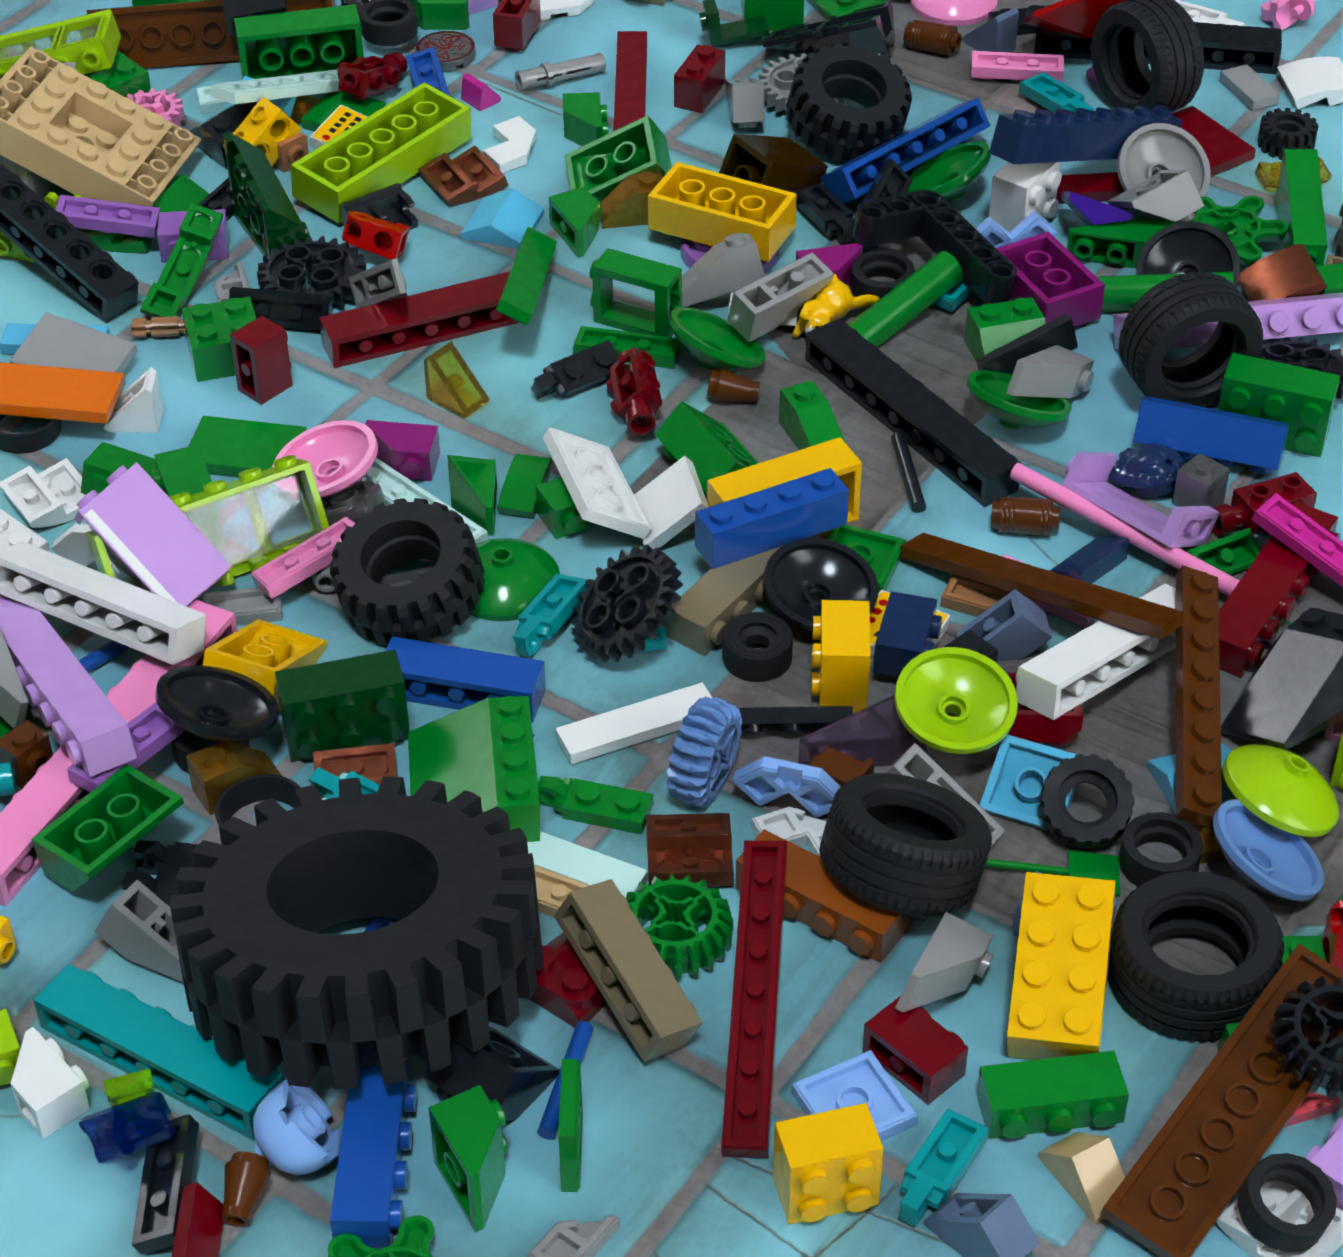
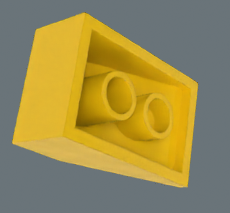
[203,619,328,710]

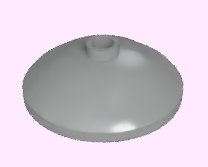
[1117,123,1211,197]

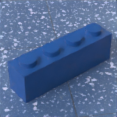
[1133,396,1290,474]
[695,468,849,569]
[386,637,546,722]
[330,1065,417,1249]

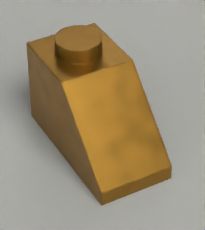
[599,171,663,229]
[186,742,282,815]

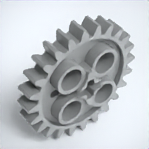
[759,52,854,116]

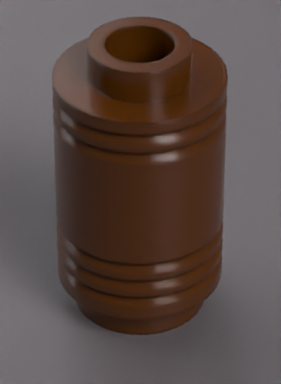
[903,19,962,56]
[991,496,1060,536]

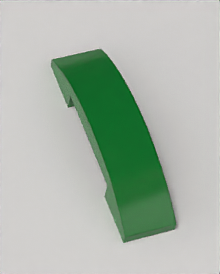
[140,203,223,317]

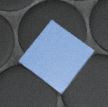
[791,1050,918,1141]

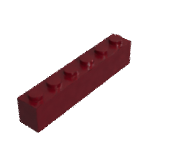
[319,271,520,368]
[1219,501,1340,678]

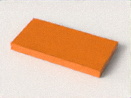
[0,362,126,424]

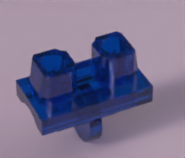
[78,1092,175,1163]

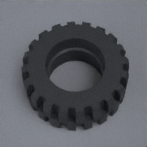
[786,43,912,162]
[330,498,485,646]

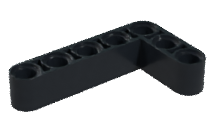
[852,190,1017,304]

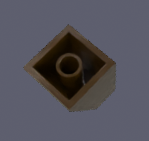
[719,134,828,192]

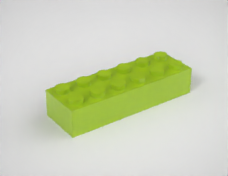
[291,82,471,224]

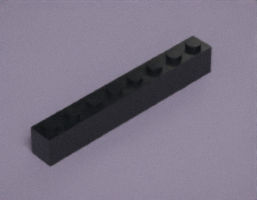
[1034,22,1282,74]
[805,318,1021,507]

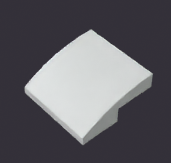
[1277,57,1343,109]
[0,458,86,528]
[1217,1181,1343,1257]

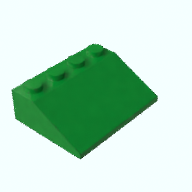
[408,696,540,842]

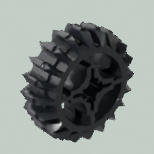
[1270,976,1343,1100]

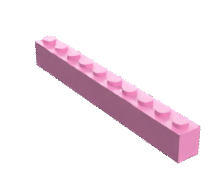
[0,599,237,907]

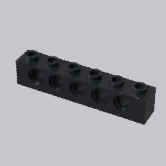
[0,164,139,323]

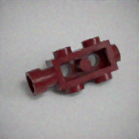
[337,52,408,100]
[606,347,663,436]
[1212,472,1317,536]

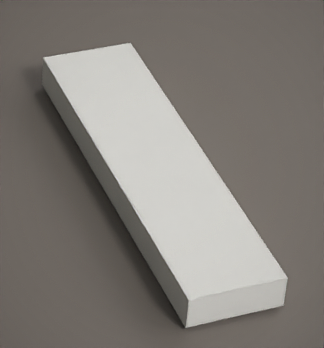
[555,682,712,765]

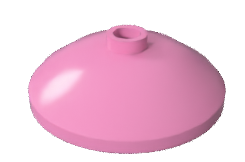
[910,0,998,26]
[272,420,378,499]

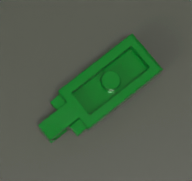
[538,776,654,834]

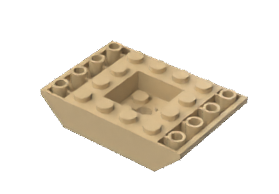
[0,46,202,207]

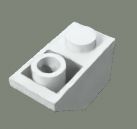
[11,1027,90,1139]

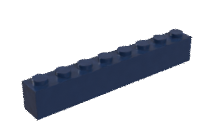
[989,106,1183,164]

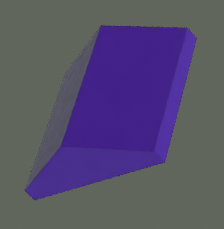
[1060,191,1133,225]

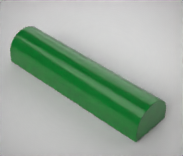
[848,251,963,347]
[1096,271,1233,312]

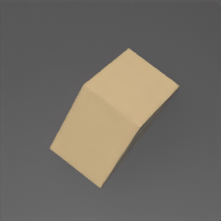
[1038,1132,1125,1225]

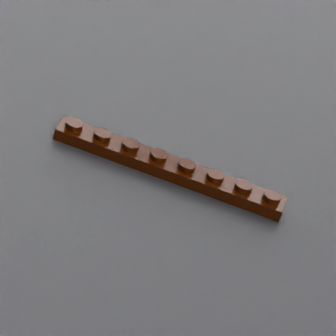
[1175,565,1222,829]

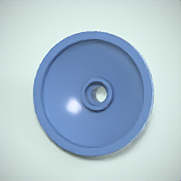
[1213,800,1325,901]

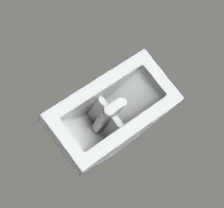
[102,367,163,433]

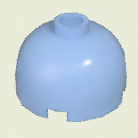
[253,1079,342,1175]

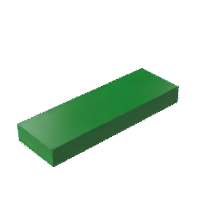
[573,326,681,369]

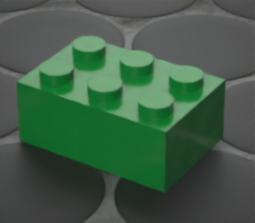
[1218,353,1341,458]

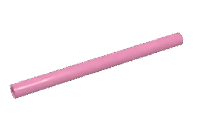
[1010,463,1240,596]

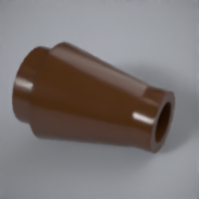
[706,368,760,403]
[221,1152,271,1227]

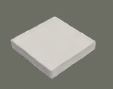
[634,456,709,549]

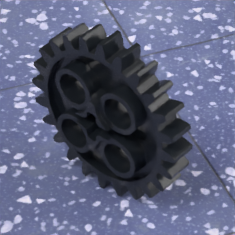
[257,236,367,307]
[1259,337,1343,399]
[570,545,683,663]

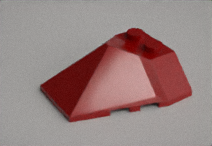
[1024,0,1126,39]

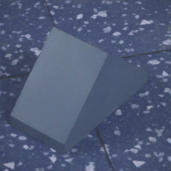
[962,7,1019,53]

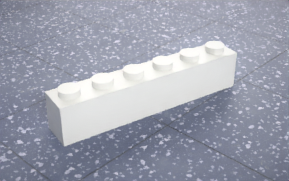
[0,541,206,665]
[1015,584,1176,720]

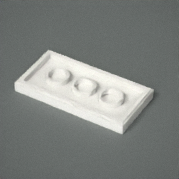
[543,428,651,539]

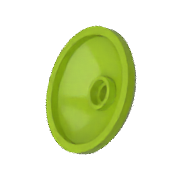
[894,647,1018,754]
[1223,744,1340,837]

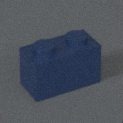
[873,591,942,677]

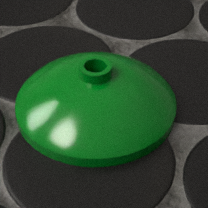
[907,142,992,200]
[668,307,766,371]
[967,370,1072,429]
[468,538,560,622]

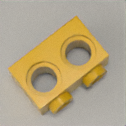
[223,97,301,166]

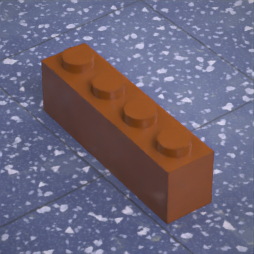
[735,829,909,963]

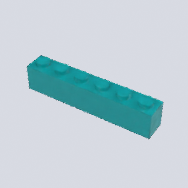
[33,964,284,1141]

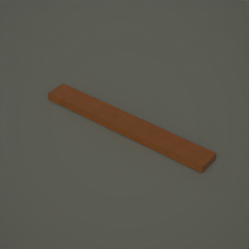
[901,532,1184,639]

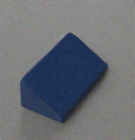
[1050,536,1129,584]

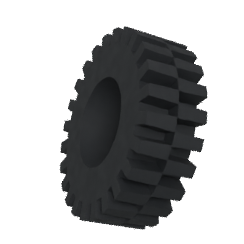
[170,776,543,1089]

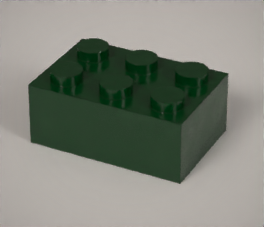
[275,649,410,762]

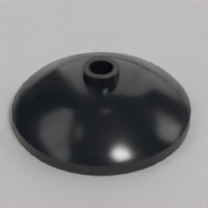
[1136,222,1240,286]
[763,538,879,632]
[155,665,279,742]

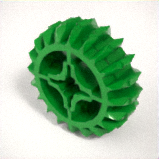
[626,873,733,981]

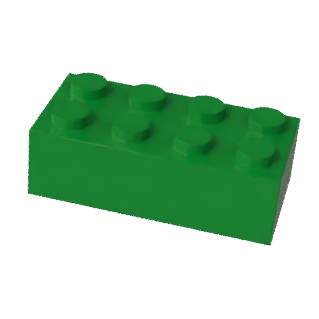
[234,4,364,79]

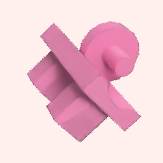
[1261,0,1315,31]

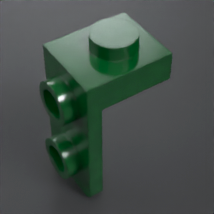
[699,0,770,47]

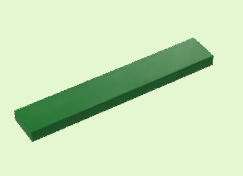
[496,227,557,325]

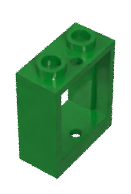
[589,248,682,337]

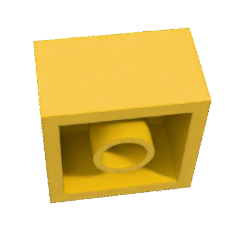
[811,600,871,714]
[773,1103,884,1225]

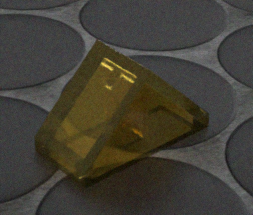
[424,341,490,419]

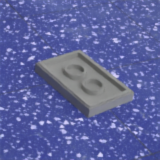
[10,312,138,373]

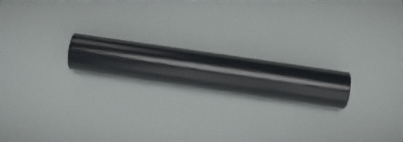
[891,432,926,513]

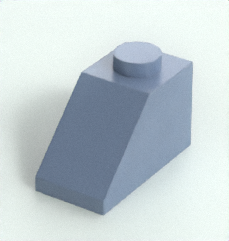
[956,589,1052,661]
[924,1193,1040,1257]

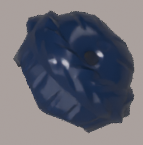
[1108,443,1184,499]

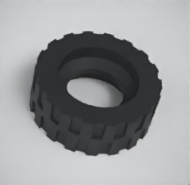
[1038,754,1135,852]

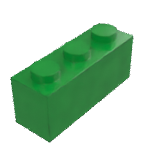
[977,1050,1129,1139]

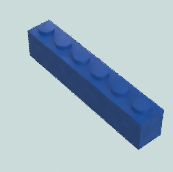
[820,97,990,203]

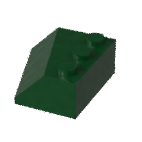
[223,132,310,256]

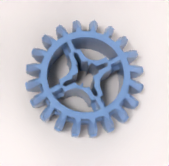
[666,696,742,808]

